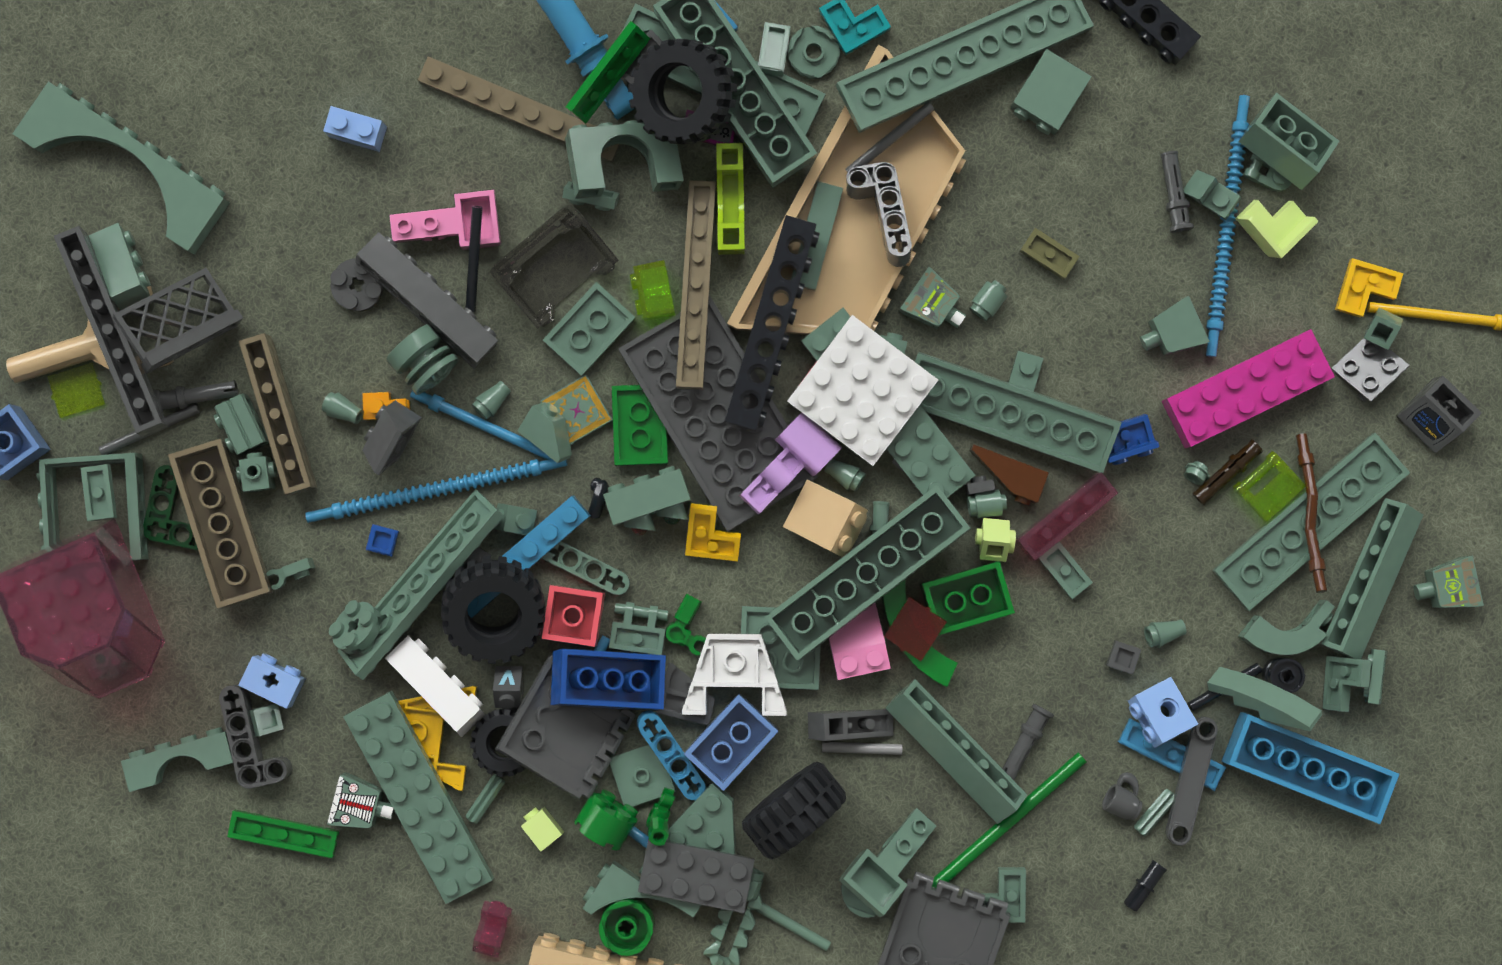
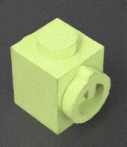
[975,518,1016,562]

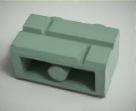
[214,393,269,456]

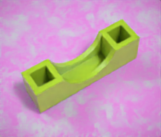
[716,143,745,255]

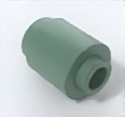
[969,280,1008,321]
[967,489,1007,519]

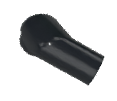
[588,478,609,519]

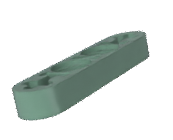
[542,541,630,595]

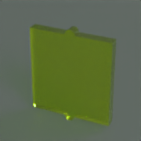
[47,363,105,418]

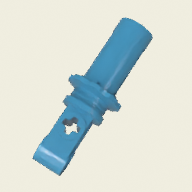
[536,0,635,120]

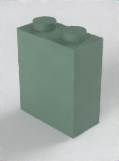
[1010,49,1092,135]

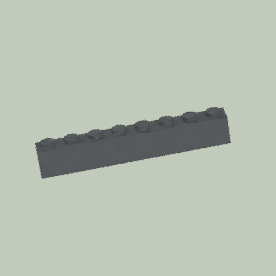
[54,226,169,437]

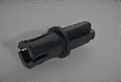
[1124,860,1167,911]

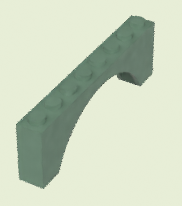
[13,81,230,255]

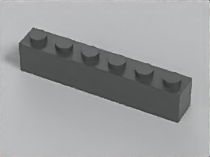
[356,232,498,369]

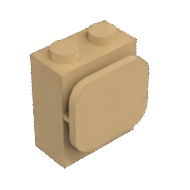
[783,480,868,557]

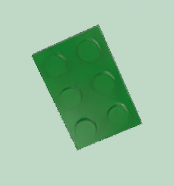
[612,385,668,466]

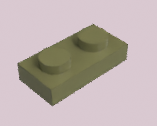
[1020,228,1080,280]

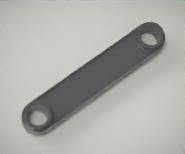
[1165,716,1218,846]

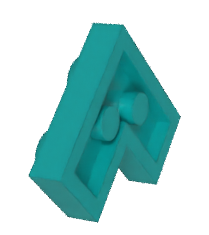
[819,0,891,56]

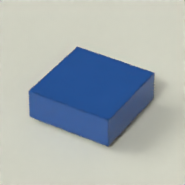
[366,524,399,557]

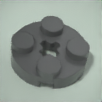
[330,258,384,312]

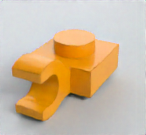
[362,392,410,420]

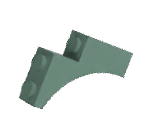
[582,860,701,917]

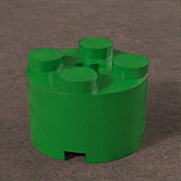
[574,789,638,851]
[599,898,655,956]

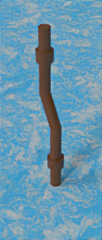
[1296,434,1327,593]

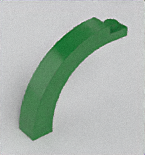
[882,580,958,687]

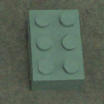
[1238,93,1339,190]

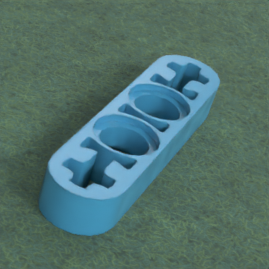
[637,710,706,800]

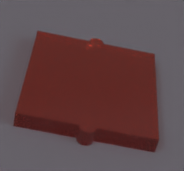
[884,597,947,661]

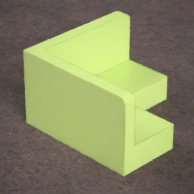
[1235,200,1318,258]

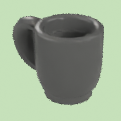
[1102,772,1143,820]

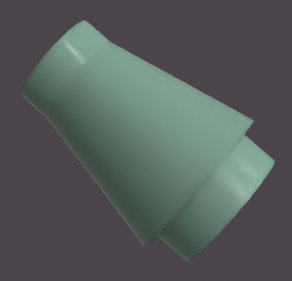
[472,381,511,420]
[322,392,364,424]
[824,458,866,492]
[1144,619,1187,648]

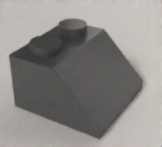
[362,401,422,475]

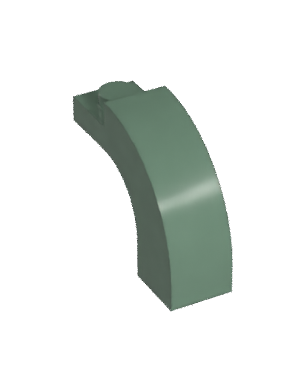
[1238,600,1335,655]

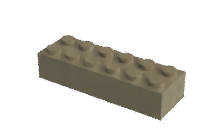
[168,438,273,609]

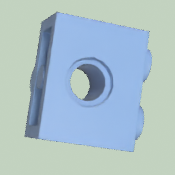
[1128,677,1198,748]

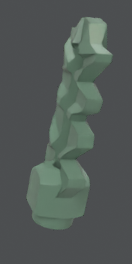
[703,868,764,965]

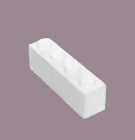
[385,636,485,737]

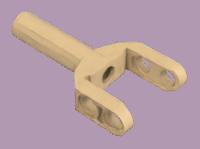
[6,286,174,384]

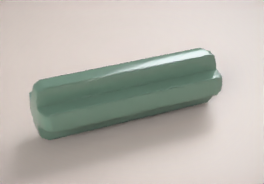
[466,774,505,824]
[1134,789,1174,836]

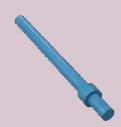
[410,391,551,460]

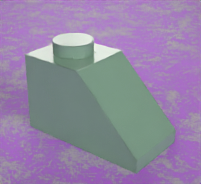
[517,402,572,463]

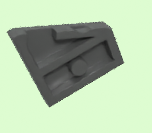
[657,663,715,725]

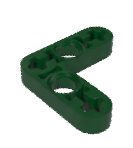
[143,465,198,550]

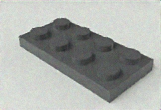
[638,839,755,913]

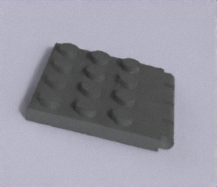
[495,655,636,799]
[878,871,1010,965]

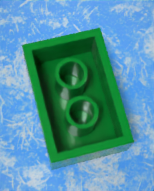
[920,561,1015,636]

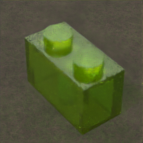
[629,260,675,321]

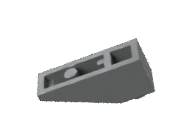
[808,709,894,741]

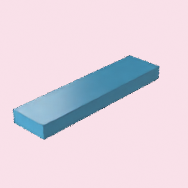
[1118,718,1226,791]

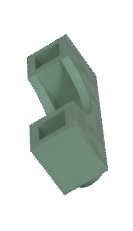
[121,727,233,792]

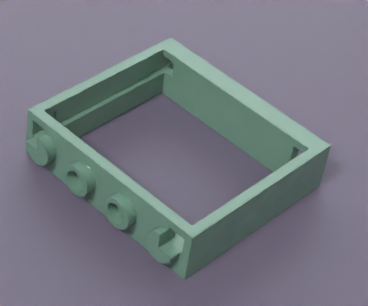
[36,453,149,566]

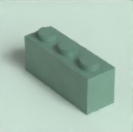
[89,223,151,310]

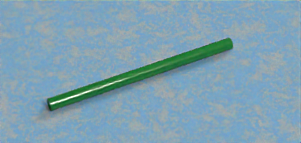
[932,752,1087,888]

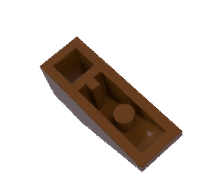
[969,445,1049,506]

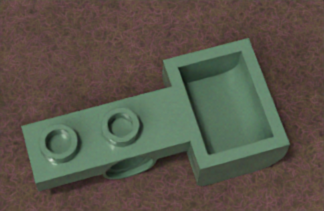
[839,808,936,917]

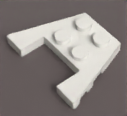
[682,634,787,716]

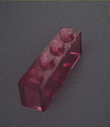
[1015,472,1118,561]

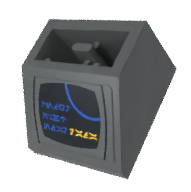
[1396,376,1482,453]

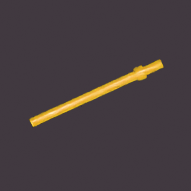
[1367,302,1502,331]

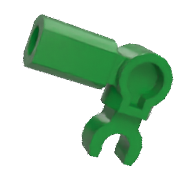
[665,593,706,656]
[646,787,675,846]

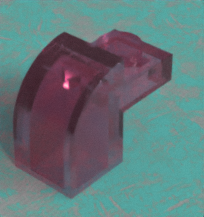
[472,901,512,958]

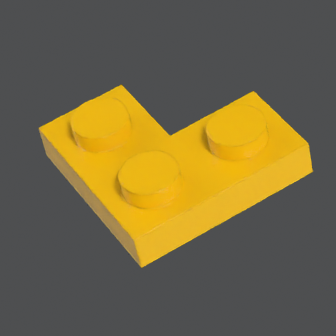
[1335,258,1403,318]
[685,503,741,562]

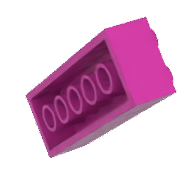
[1162,329,1335,448]

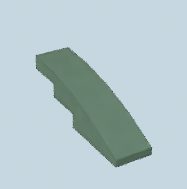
[1207,667,1322,731]

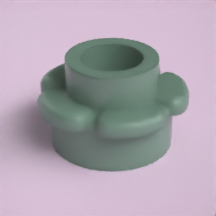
[1184,461,1210,485]

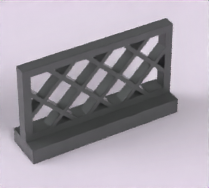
[112,268,243,374]

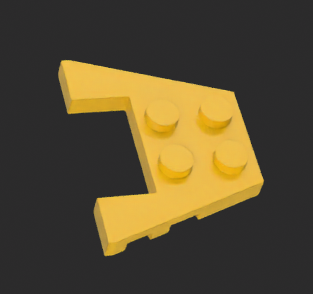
[398,686,477,791]

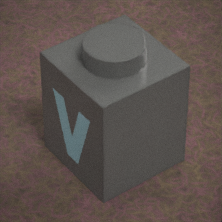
[493,666,524,709]

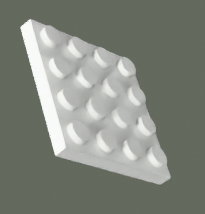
[787,315,938,466]

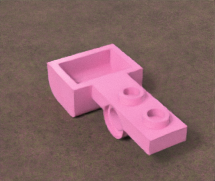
[390,190,501,250]

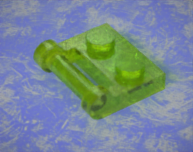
[1233,451,1305,522]

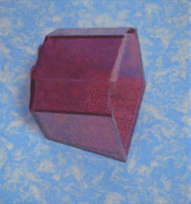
[0,518,165,699]

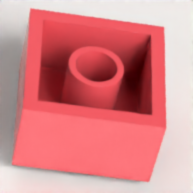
[542,585,605,647]

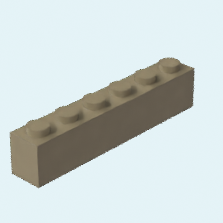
[239,333,317,496]

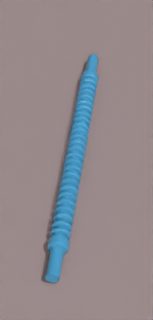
[1206,95,1250,357]
[305,459,568,523]

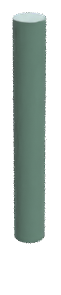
[756,903,831,951]

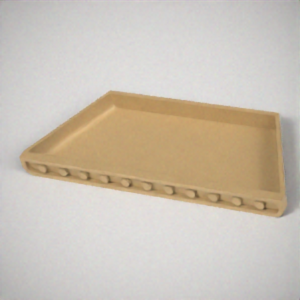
[727,45,966,335]

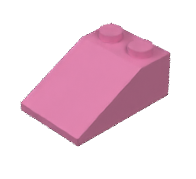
[828,603,891,680]

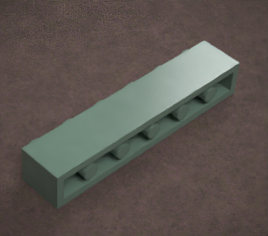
[1322,498,1423,659]
[885,679,1027,824]

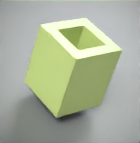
[521,807,564,851]

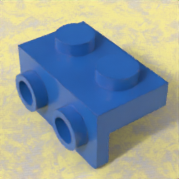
[1107,414,1160,465]

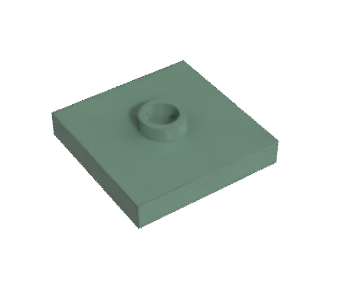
[610,742,676,807]

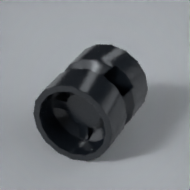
[1262,657,1306,693]

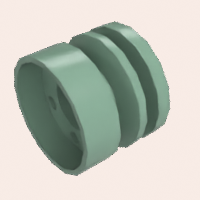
[386,324,459,395]

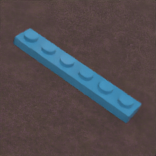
[467,495,591,618]

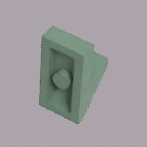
[1183,170,1241,220]

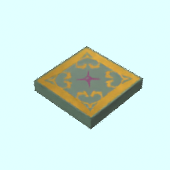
[541,375,613,445]

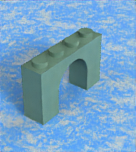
[565,120,684,199]

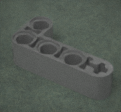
[846,162,912,267]
[219,684,292,789]

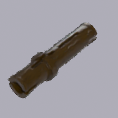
[1192,439,1263,505]

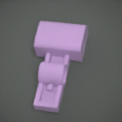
[739,412,842,514]

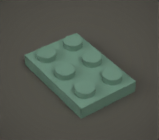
[543,282,636,376]

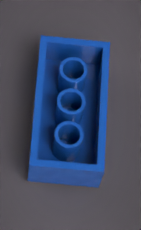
[551,649,666,711]

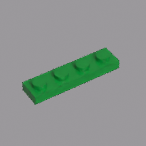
[566,21,650,124]
[227,810,340,858]

